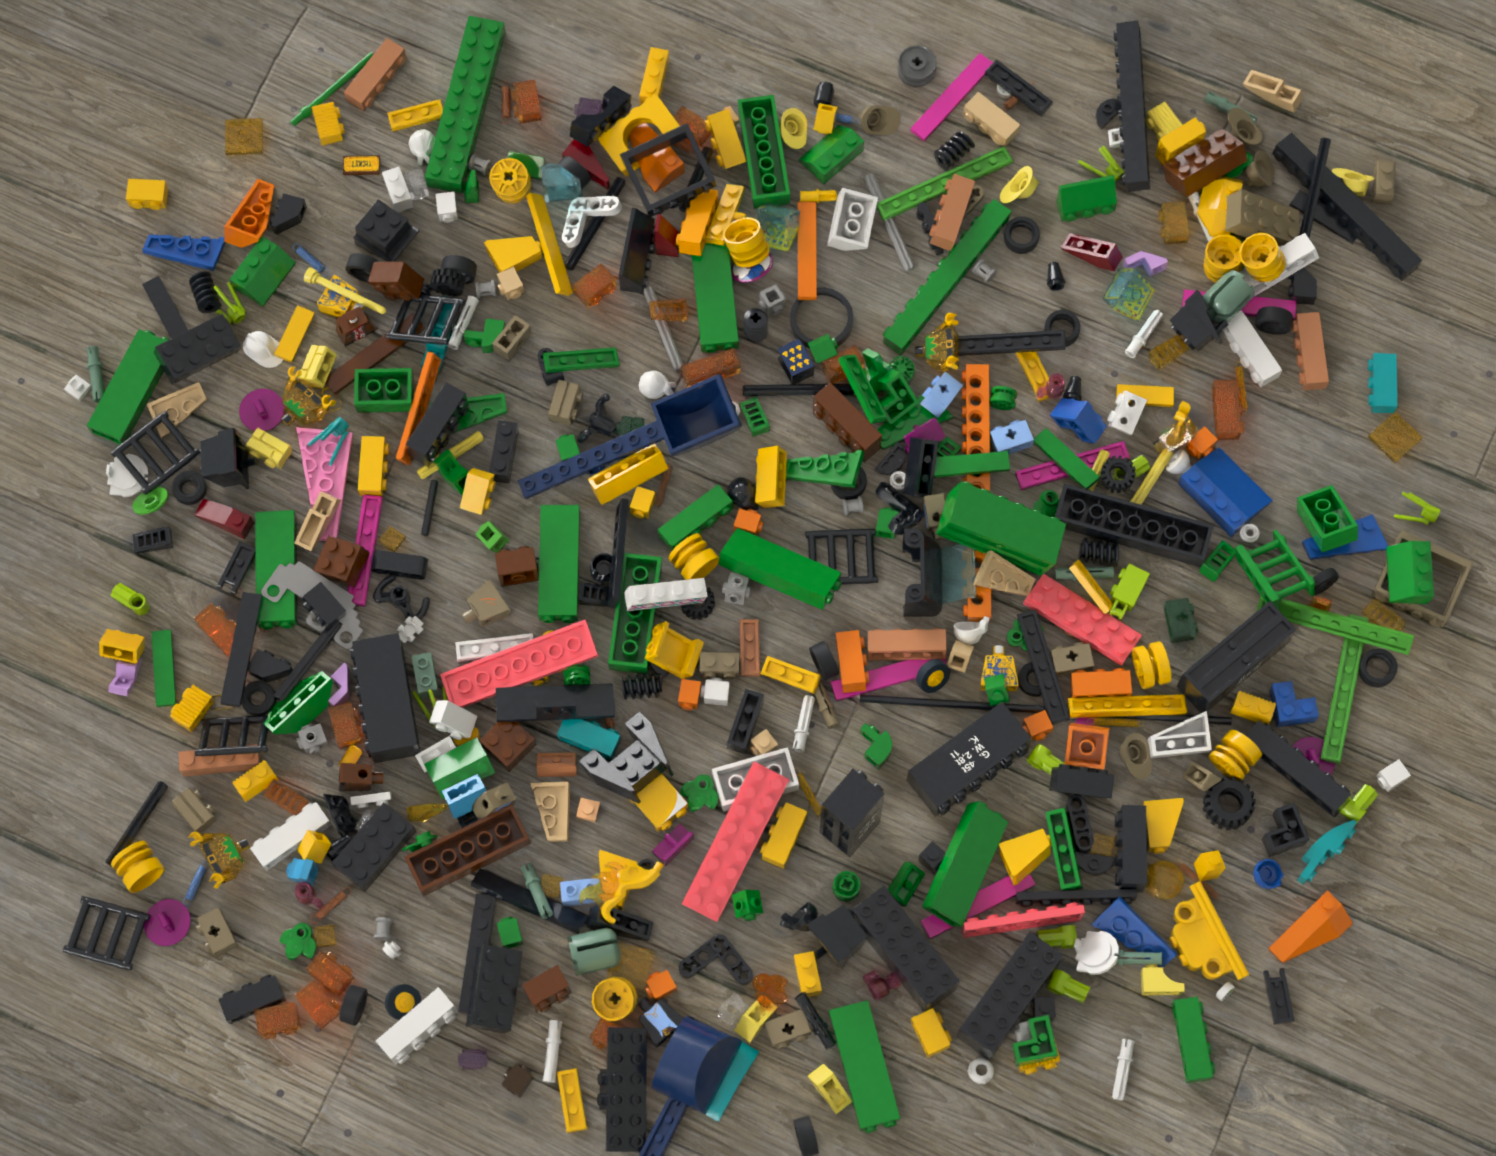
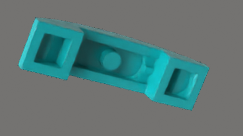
[706,1042,760,1122]

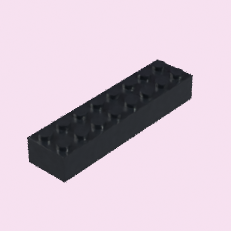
[1054,483,1214,567]

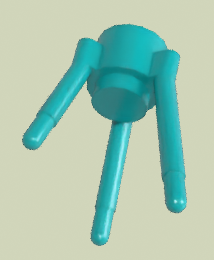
[308,417,349,466]

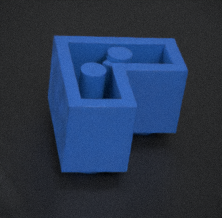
[1050,398,1107,444]
[1269,681,1319,727]

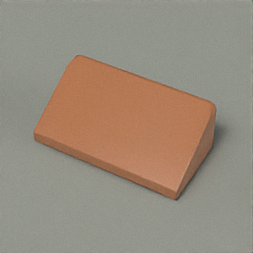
[537,753,577,777]

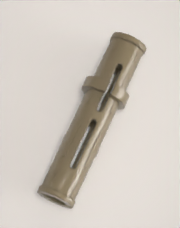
[813,671,840,729]

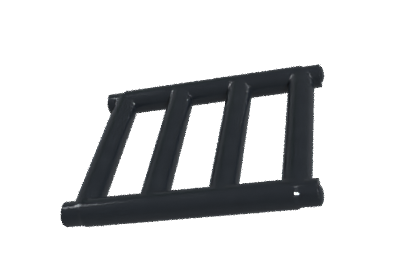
[386,294,466,345]
[110,411,200,495]
[805,528,878,585]
[194,715,268,756]
[63,896,151,971]

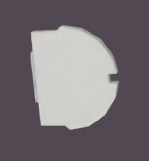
[106,454,149,498]
[1074,931,1119,975]

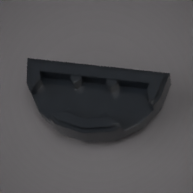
[1096,98,1121,130]
[875,441,905,475]
[1076,851,1115,875]

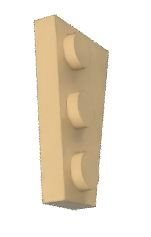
[146,382,207,439]
[972,551,1036,596]
[530,782,570,842]

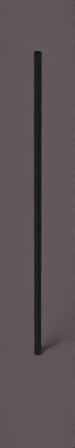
[860,694,1232,725]

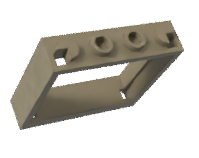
[1371,530,1473,627]

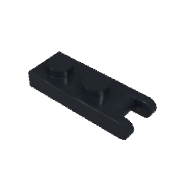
[217,541,256,595]
[1263,968,1295,1025]

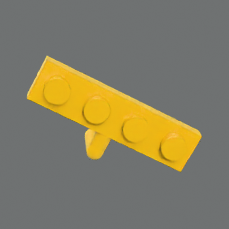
[705,184,747,245]

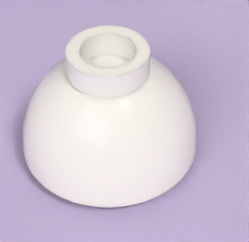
[1166,449,1192,474]

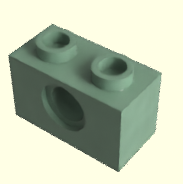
[412,652,440,699]

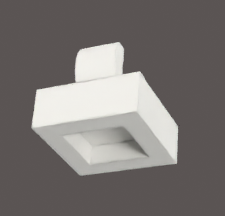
[64,375,92,401]

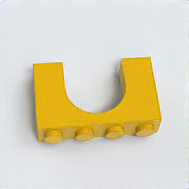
[598,94,680,177]

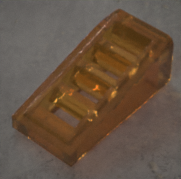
[649,298,688,321]
[1308,596,1333,611]
[263,778,309,816]

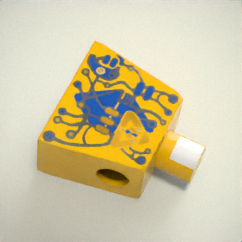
[317,275,365,317]
[980,645,1018,691]

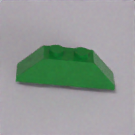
[264,671,333,734]

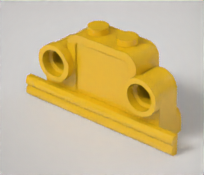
[1169,881,1249,980]

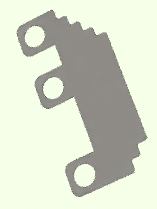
[261,561,363,649]

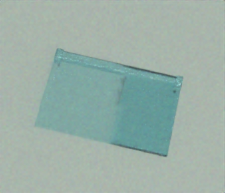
[941,544,976,604]

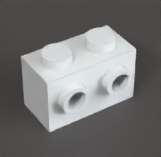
[1107,391,1147,435]

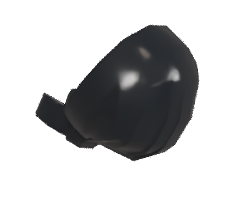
[727,477,758,511]
[589,553,612,583]
[780,902,818,932]

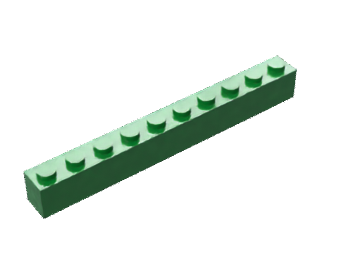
[883,199,1012,356]

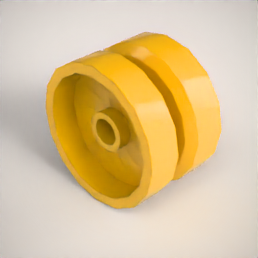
[1132,641,1171,689]

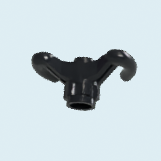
[577,393,617,443]
[373,574,430,620]

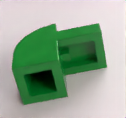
[464,318,506,353]
[862,348,891,394]
[433,449,468,495]
[860,723,892,770]

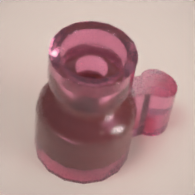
[1036,373,1065,399]
[295,882,323,909]
[863,971,901,1001]

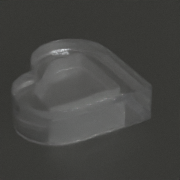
[356,809,374,831]

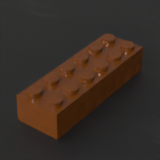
[404,804,531,897]

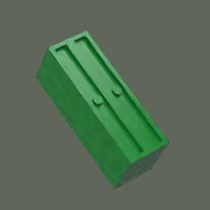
[936,481,1066,576]

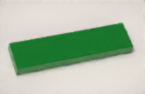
[543,347,620,373]
[838,354,887,424]
[1033,428,1100,490]
[934,451,1010,478]
[151,629,177,708]

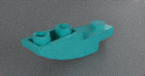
[1297,820,1357,884]

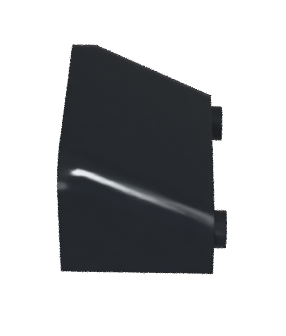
[902,528,942,617]

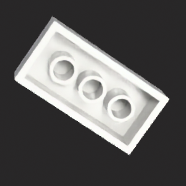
[712,747,799,812]
[376,987,458,1065]

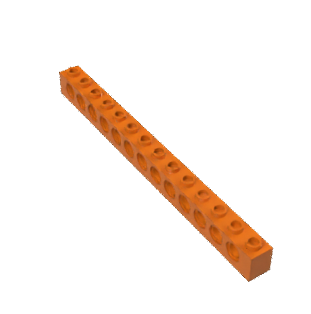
[962,364,991,623]

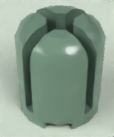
[1202,270,1255,323]
[567,928,621,976]

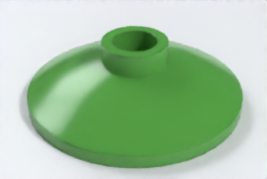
[132,487,168,515]

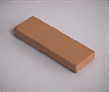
[739,619,760,677]

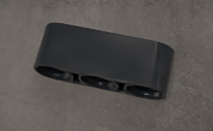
[370,550,429,580]
[1066,794,1094,853]

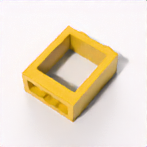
[1155,117,1206,165]

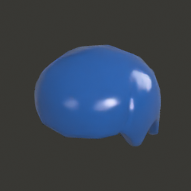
[1253,859,1284,889]

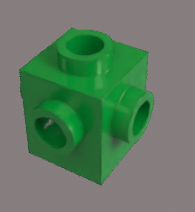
[732,890,764,921]

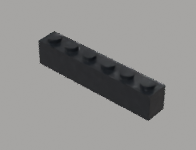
[1245,720,1351,818]

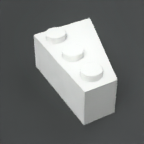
[1147,711,1212,758]

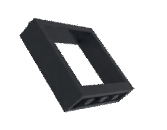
[620,123,716,217]

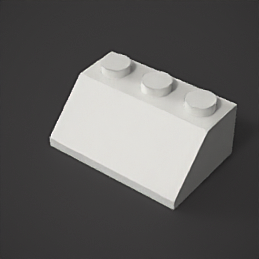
[827,188,878,251]

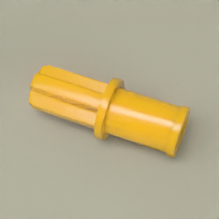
[800,189,837,204]

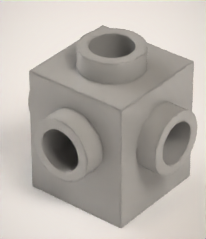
[758,284,787,316]
[722,572,751,605]
[296,724,328,754]

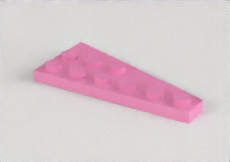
[296,427,353,541]

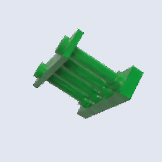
[1235,529,1316,610]

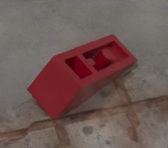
[562,139,610,190]
[654,214,680,257]
[1061,233,1123,271]
[194,499,254,540]

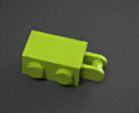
[1109,563,1150,620]

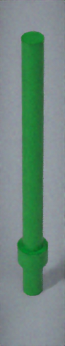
[290,52,374,127]

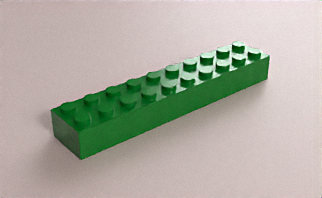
[425,16,506,194]

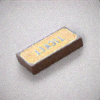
[343,155,381,175]

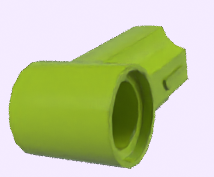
[1113,455,1151,481]
[110,583,150,616]
[1026,744,1065,775]
[1340,784,1378,824]
[1037,925,1077,949]
[1047,969,1090,1004]

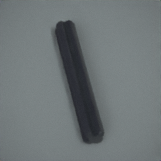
[679,147,713,213]

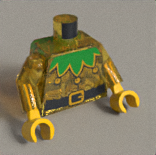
[915,313,959,373]
[281,366,336,426]
[1153,401,1198,452]
[188,832,251,889]

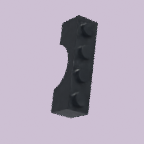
[570,86,632,147]

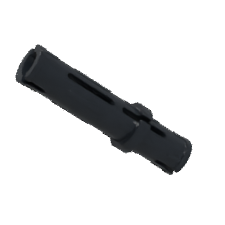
[794,992,837,1049]

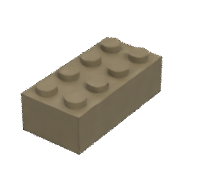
[1226,189,1299,247]

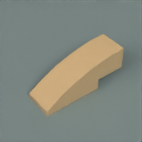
[1243,70,1303,112]
[294,491,341,551]

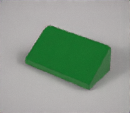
[508,151,546,179]
[887,862,926,907]

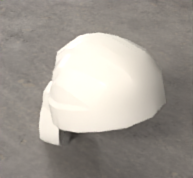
[409,129,435,166]
[638,371,677,399]
[953,616,990,645]

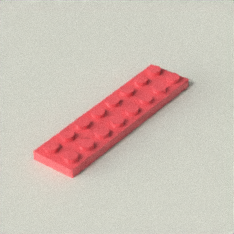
[440,620,599,708]
[681,761,789,922]

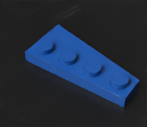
[142,235,226,271]
[1302,514,1388,560]
[1091,896,1177,968]

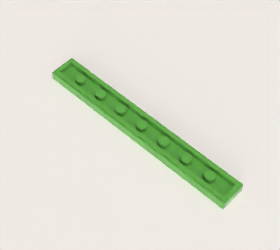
[876,146,1013,221]
[1256,596,1414,655]
[1320,614,1369,764]

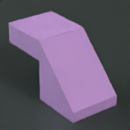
[1123,251,1168,277]
[108,658,142,696]
[328,663,350,711]

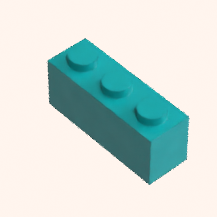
[1367,353,1398,414]
[557,719,621,761]

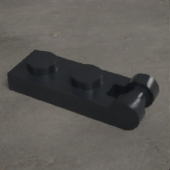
[916,202,944,256]

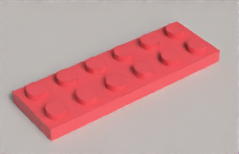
[1023,574,1142,666]
[962,903,1085,938]

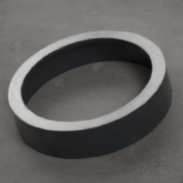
[790,287,853,349]

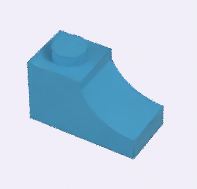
[442,774,486,819]
[286,858,319,887]

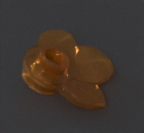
[753,973,788,1008]

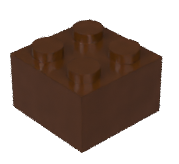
[368,262,424,301]
[314,535,370,588]
[495,546,539,587]
[479,722,537,772]
[522,965,571,1013]

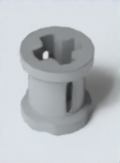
[468,154,491,176]
[972,259,997,283]
[475,280,496,299]
[842,496,864,516]
[373,917,394,941]

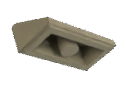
[1183,760,1222,791]

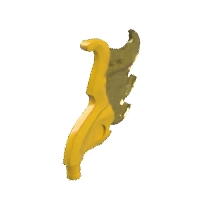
[579,861,664,924]

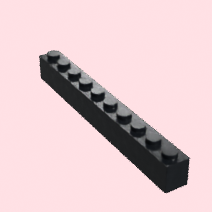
[1113,20,1151,192]
[1272,133,1422,281]

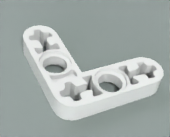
[562,196,622,248]

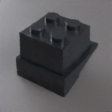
[353,199,420,262]
[1170,290,1229,351]
[200,428,259,489]
[807,905,868,968]

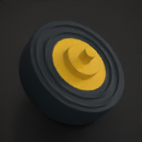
[916,659,950,693]
[385,984,422,1020]

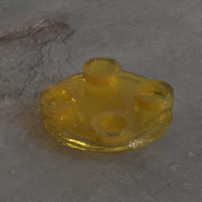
[1146,861,1184,900]

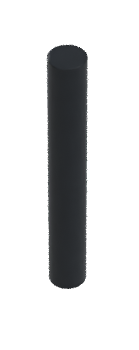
[421,480,438,536]

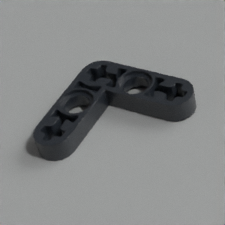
[875,482,924,535]
[678,934,753,985]

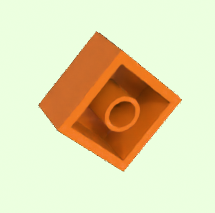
[1065,723,1110,770]

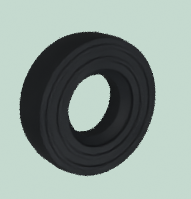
[172,471,207,505]
[1313,568,1339,596]
[1018,662,1041,697]
[241,681,276,716]

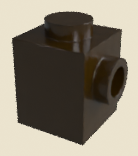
[502,1064,533,1098]

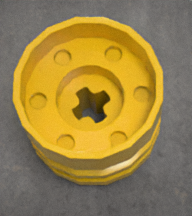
[489,158,532,204]
[723,218,770,267]
[1239,233,1286,282]
[1203,234,1243,283]
[668,533,719,580]
[1209,729,1262,781]
[111,841,165,893]
[592,976,638,1021]

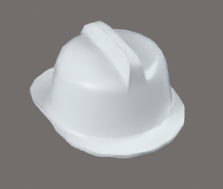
[243,331,283,368]

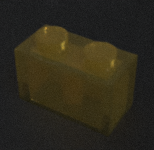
[1158,201,1189,245]

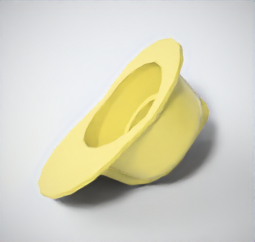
[779,108,807,149]
[1000,166,1039,203]
[1332,168,1374,197]

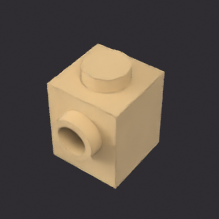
[497,267,524,300]
[947,640,974,673]
[750,729,778,756]

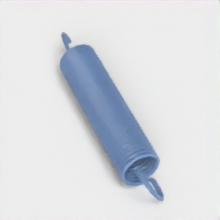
[812,112,859,124]
[292,244,329,276]
[183,859,208,907]

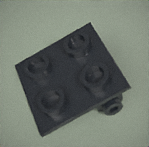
[323,794,358,837]

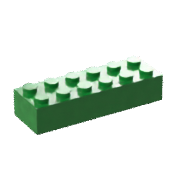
[738,95,790,209]
[608,553,663,674]

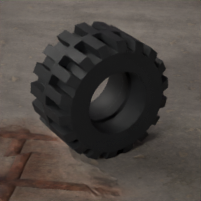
[1203,777,1256,830]

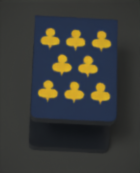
[778,339,814,384]

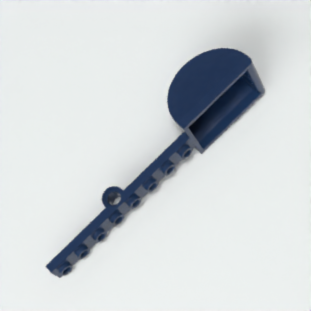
[518,374,742,499]
[639,1015,742,1156]

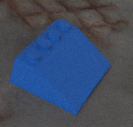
[1178,447,1273,538]

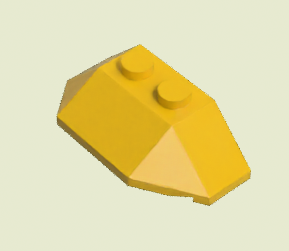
[1197,176,1243,237]

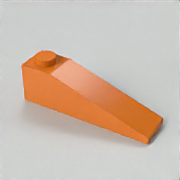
[629,123,685,193]
[224,179,274,248]
[1268,890,1353,963]

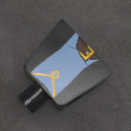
[637,997,684,1048]

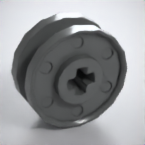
[898,45,937,87]

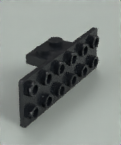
[495,683,615,722]
[597,1027,647,1152]

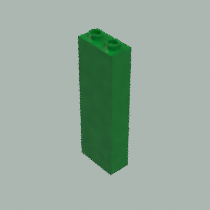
[691,243,739,353]
[87,329,170,445]
[538,505,580,623]
[255,510,297,630]
[719,528,842,610]
[922,801,1008,927]
[829,1000,900,1133]

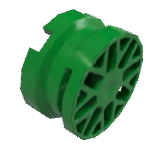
[889,356,915,384]
[989,386,1018,410]
[563,664,591,685]
[832,871,861,902]

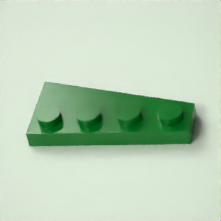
[429,393,507,434]
[877,395,953,450]
[786,450,864,487]

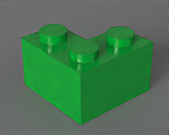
[877,369,919,425]
[1011,1015,1058,1067]

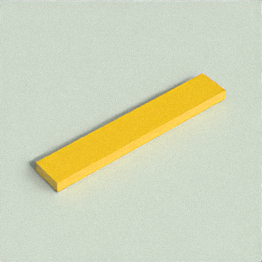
[526,192,573,296]
[1067,694,1187,718]

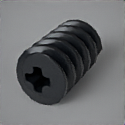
[934,131,975,170]
[189,271,222,313]
[744,308,768,343]
[1078,538,1119,567]
[622,673,662,700]

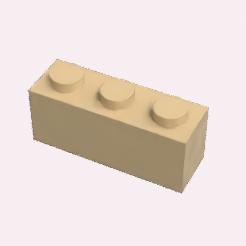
[963,92,1020,147]

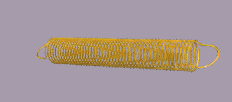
[1235,362,1248,412]
[1087,718,1144,727]
[795,768,821,818]

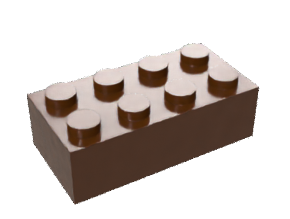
[1162,129,1247,197]
[813,382,882,463]

